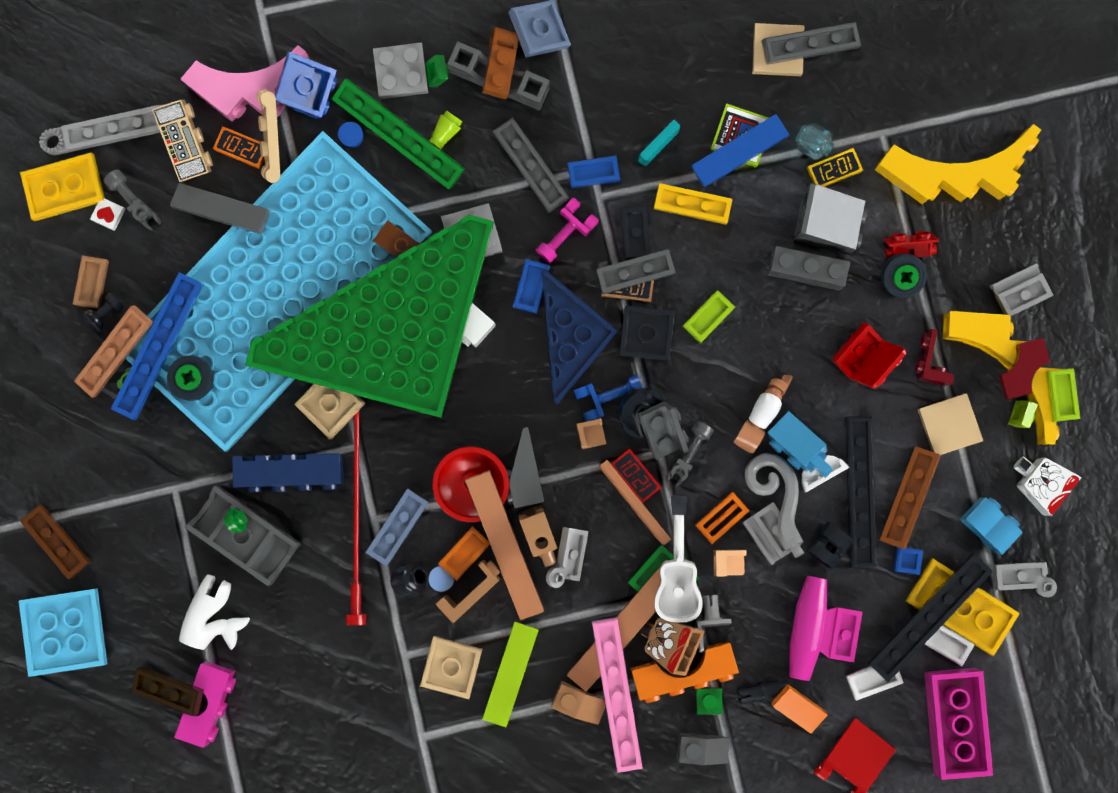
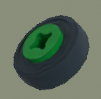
[881,253,927,298]
[167,355,214,401]

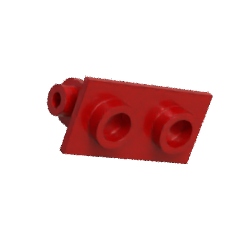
[883,231,939,258]

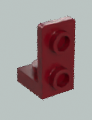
[915,329,955,386]

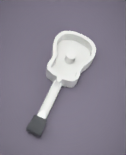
[655,495,702,623]

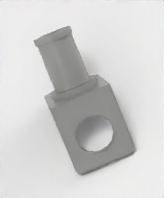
[695,595,732,653]

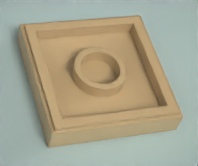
[752,23,804,76]
[294,384,365,439]
[917,393,983,455]
[420,636,482,699]

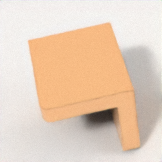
[713,550,746,576]

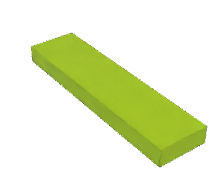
[482,621,539,727]

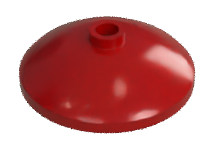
[433,446,509,522]

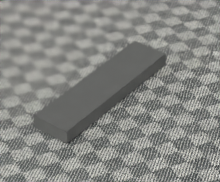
[761,22,861,65]
[492,117,569,213]
[170,183,270,235]

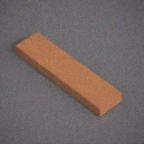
[74,305,153,398]
[599,460,671,545]

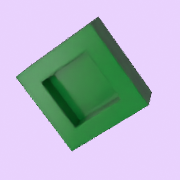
[425,55,449,87]
[696,687,723,715]

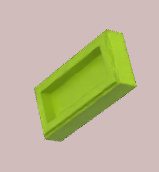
[682,290,735,343]
[1046,368,1080,422]

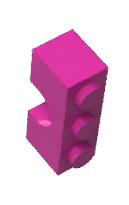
[174,661,236,748]

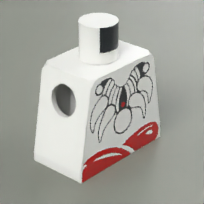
[1013,456,1081,516]

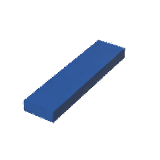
[691,114,789,188]

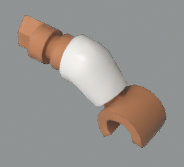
[734,375,793,453]

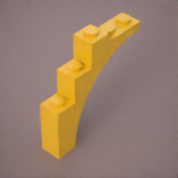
[874,124,1041,204]
[942,311,1062,445]

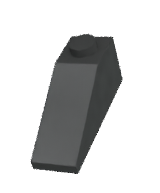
[507,427,545,508]

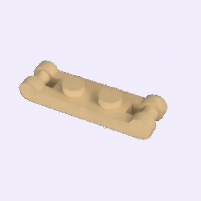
[256,89,280,183]

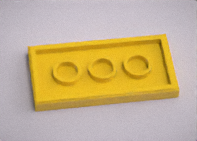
[906,558,1020,656]

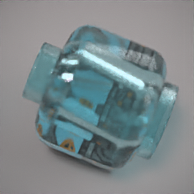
[795,123,834,160]

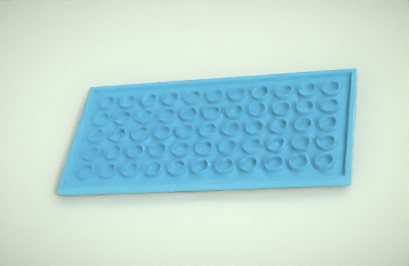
[126,131,433,452]

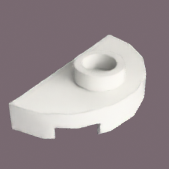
[801,455,849,493]

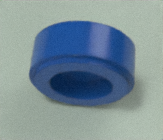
[338,122,364,148]

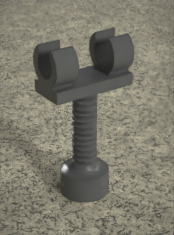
[104,169,161,231]
[666,421,714,487]

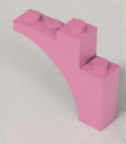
[181,45,310,122]

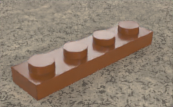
[880,446,941,550]

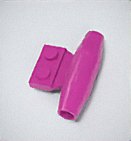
[789,576,862,681]

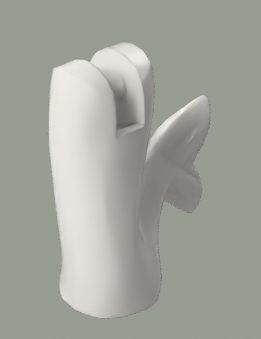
[179,574,250,650]

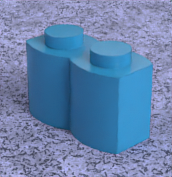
[960,497,1023,555]

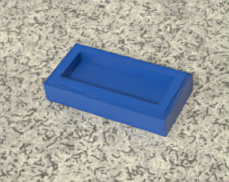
[567,155,620,189]
[513,259,550,314]

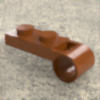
[482,26,519,100]

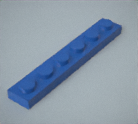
[111,272,204,420]

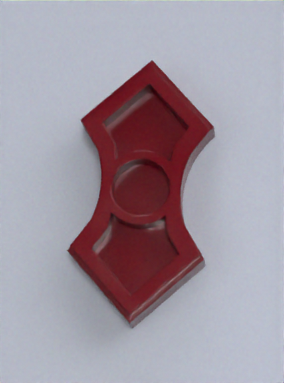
[999,338,1050,400]

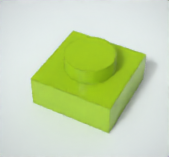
[1008,401,1038,428]

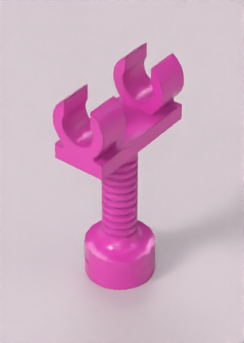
[536,198,599,263]

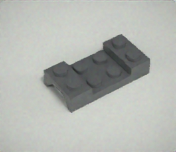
[185,486,301,586]

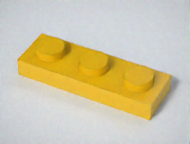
[654,183,732,225]

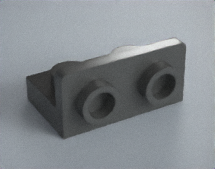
[638,401,689,460]

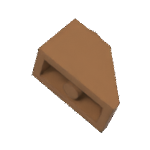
[551,680,606,725]

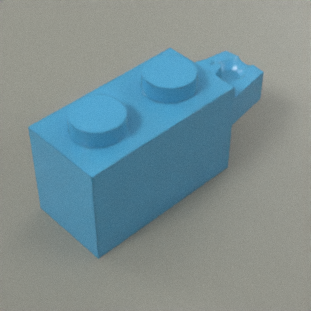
[768,411,833,478]

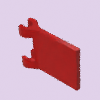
[814,718,896,793]

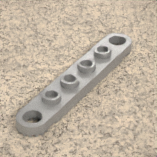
[39,102,172,155]

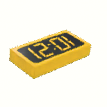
[807,148,863,187]

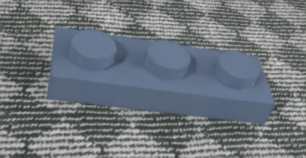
[365,489,429,566]

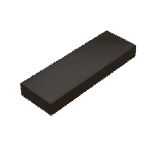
[132,667,204,716]

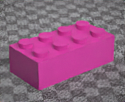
[924,668,993,780]

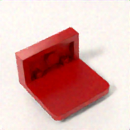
[831,322,907,389]

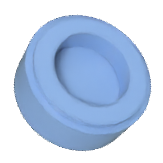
[429,566,454,592]

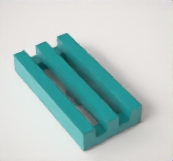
[638,120,680,166]

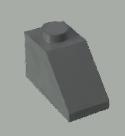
[676,732,730,765]

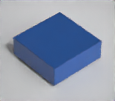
[893,547,923,575]

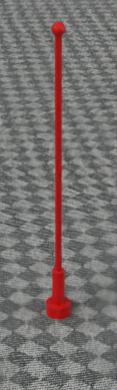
[346,411,366,625]

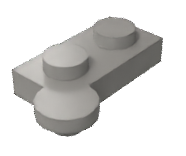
[546,527,589,588]
[993,562,1057,597]

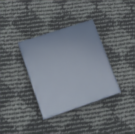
[508,0,571,58]

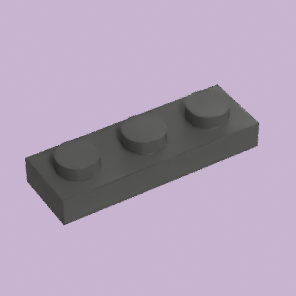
[596,249,676,294]

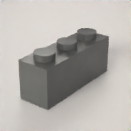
[767,246,850,291]

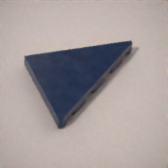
[542,269,618,405]

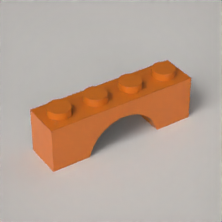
[630,641,739,703]

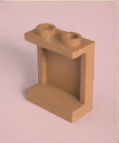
[436,560,501,623]

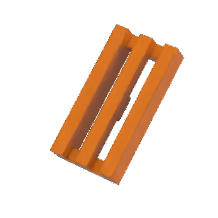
[695,492,749,544]

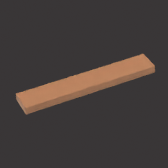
[465,470,544,620]
[567,559,668,692]

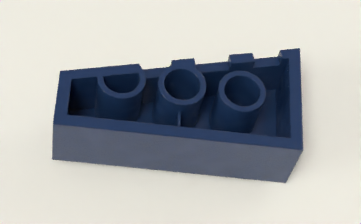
[232,453,344,493]

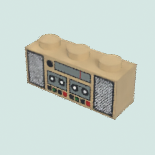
[152,100,213,182]

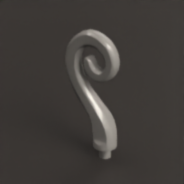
[745,453,804,558]

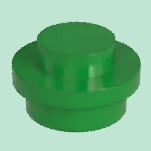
[224,508,248,533]

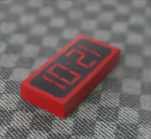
[611,449,662,503]

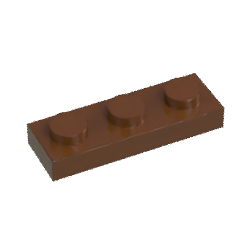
[20,505,91,579]

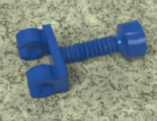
[574,375,643,422]

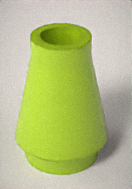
[429,110,462,149]

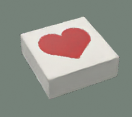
[90,199,126,231]

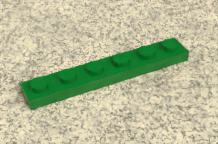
[332,79,465,189]

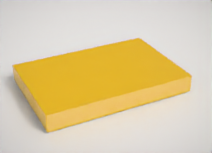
[20,153,105,221]

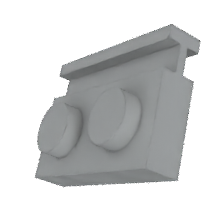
[990,263,1054,316]
[742,502,802,565]

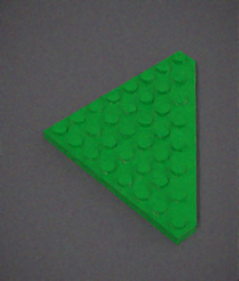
[245,215,494,418]

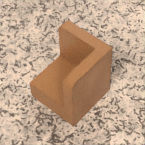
[576,418,606,450]

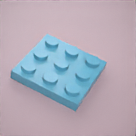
[19,588,107,677]

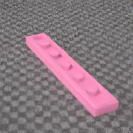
[592,617,643,773]

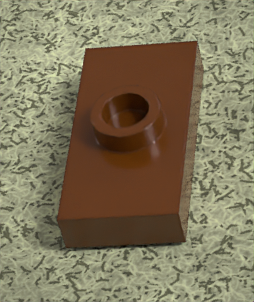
[373,220,420,258]

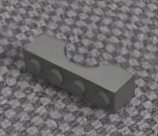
[447,41,550,111]

